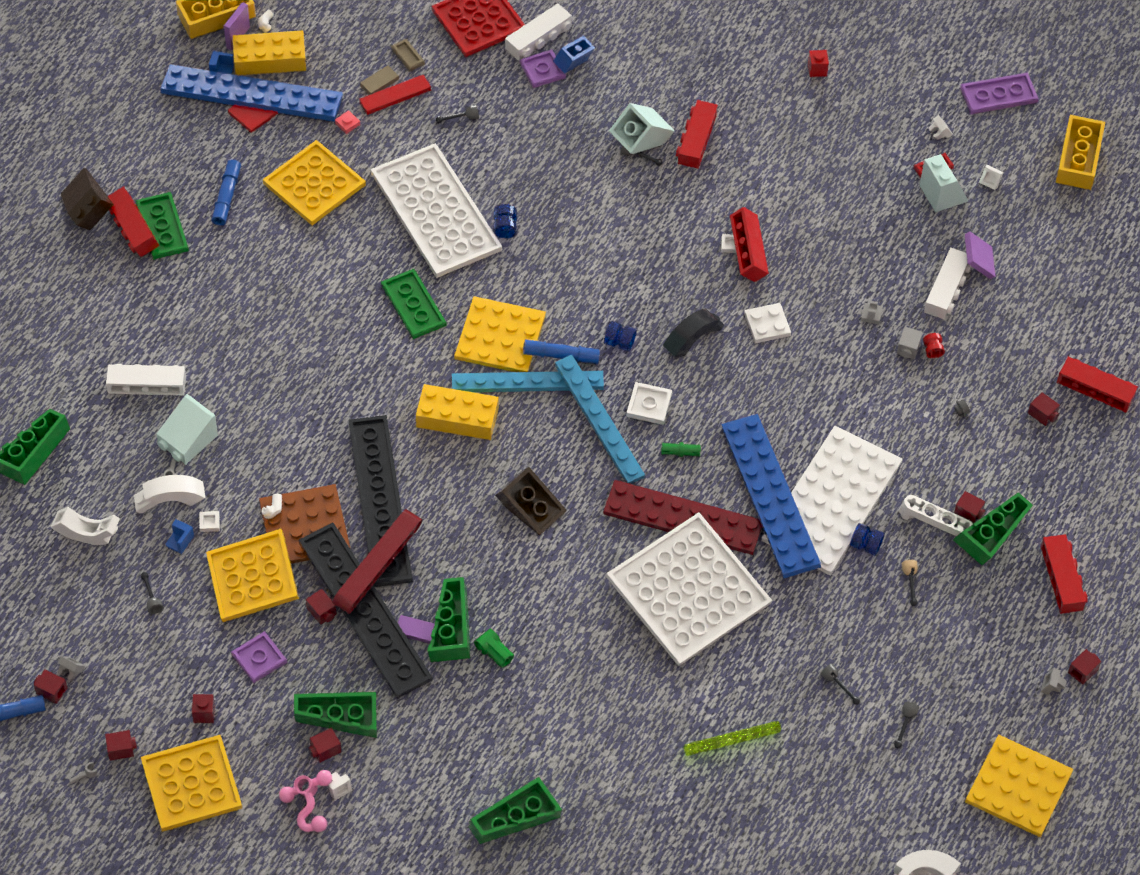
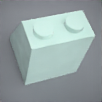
[609,103,674,154]
[920,154,968,212]
[156,394,218,465]

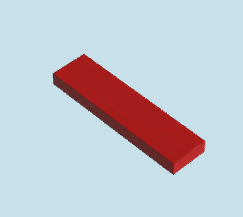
[359,74,431,115]

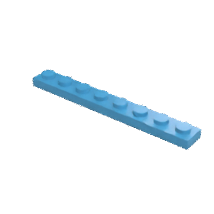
[555,355,645,484]
[452,371,604,392]

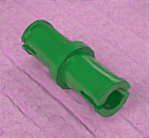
[661,442,701,457]

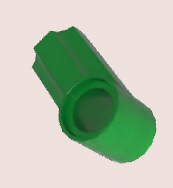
[474,629,514,668]

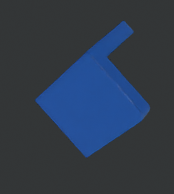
[209,51,234,74]
[165,519,194,554]

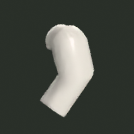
[258,10,274,33]
[261,494,282,519]

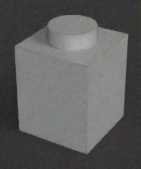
[897,327,923,359]

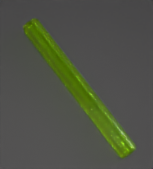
[684,721,781,756]

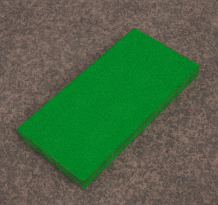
[135,192,189,260]
[381,269,447,339]

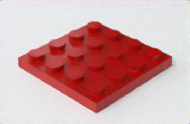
[432,0,525,57]

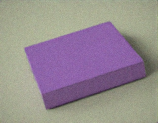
[224,2,250,50]
[520,50,566,88]
[965,232,995,279]
[231,631,287,683]

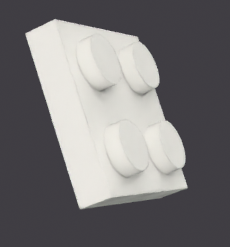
[744,303,791,343]
[626,382,672,425]

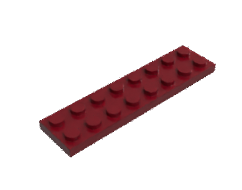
[603,480,762,555]

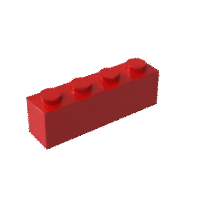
[676,100,718,169]
[108,186,160,257]
[730,207,769,282]
[1057,356,1138,413]
[1040,534,1088,614]

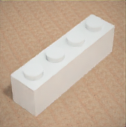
[505,4,572,61]
[924,248,971,320]
[106,364,186,395]

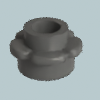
[954,399,970,417]

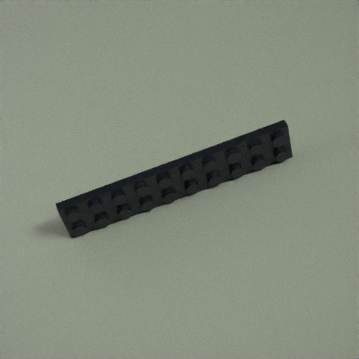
[349,415,413,587]
[299,522,432,699]

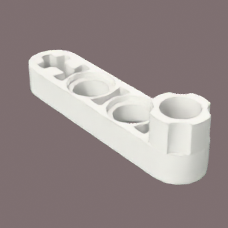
[899,495,973,536]

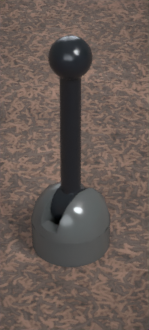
[436,105,479,123]
[620,145,663,166]
[141,572,164,614]
[820,663,860,705]
[894,702,919,748]

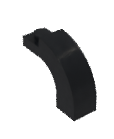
[663,308,724,357]

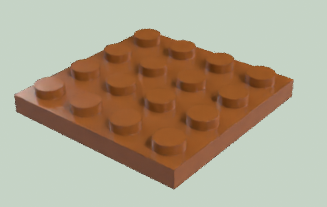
[259,484,351,564]

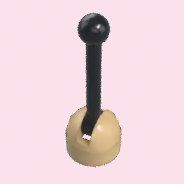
[901,560,918,606]

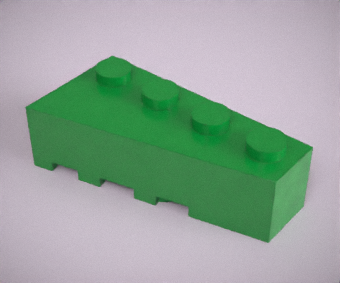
[0,409,70,485]
[953,492,1033,565]
[428,577,471,662]
[294,692,377,738]
[468,777,562,844]

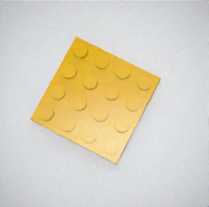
[263,140,366,226]
[454,296,546,372]
[206,529,299,622]
[965,734,1073,838]
[141,735,243,832]

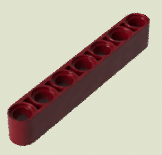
[332,509,423,614]

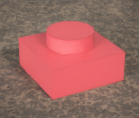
[335,110,360,134]

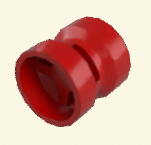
[923,333,945,358]

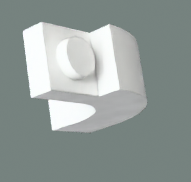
[134,475,205,513]
[51,507,120,545]
[894,850,961,875]

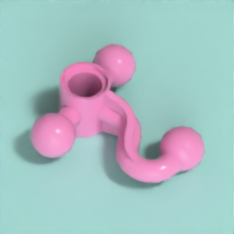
[279,770,332,832]

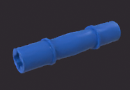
[211,160,241,225]
[523,339,600,364]
[0,695,46,721]

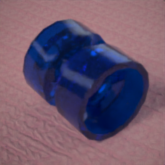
[493,204,517,238]
[604,321,637,352]
[850,523,885,556]

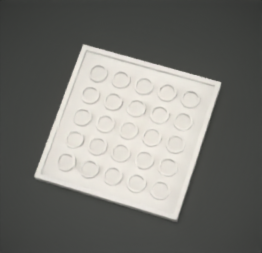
[606,513,772,666]

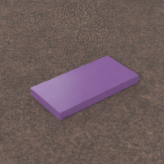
[960,72,1039,114]

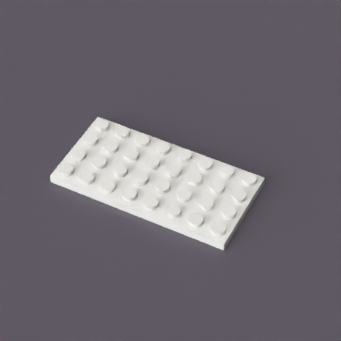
[371,143,502,278]
[762,426,902,576]

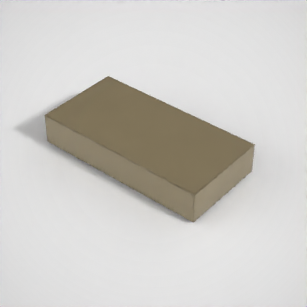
[391,39,425,72]
[360,65,399,95]

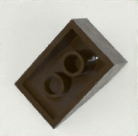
[61,168,114,230]
[495,467,567,536]

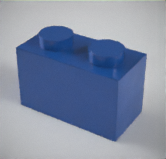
[553,36,595,74]

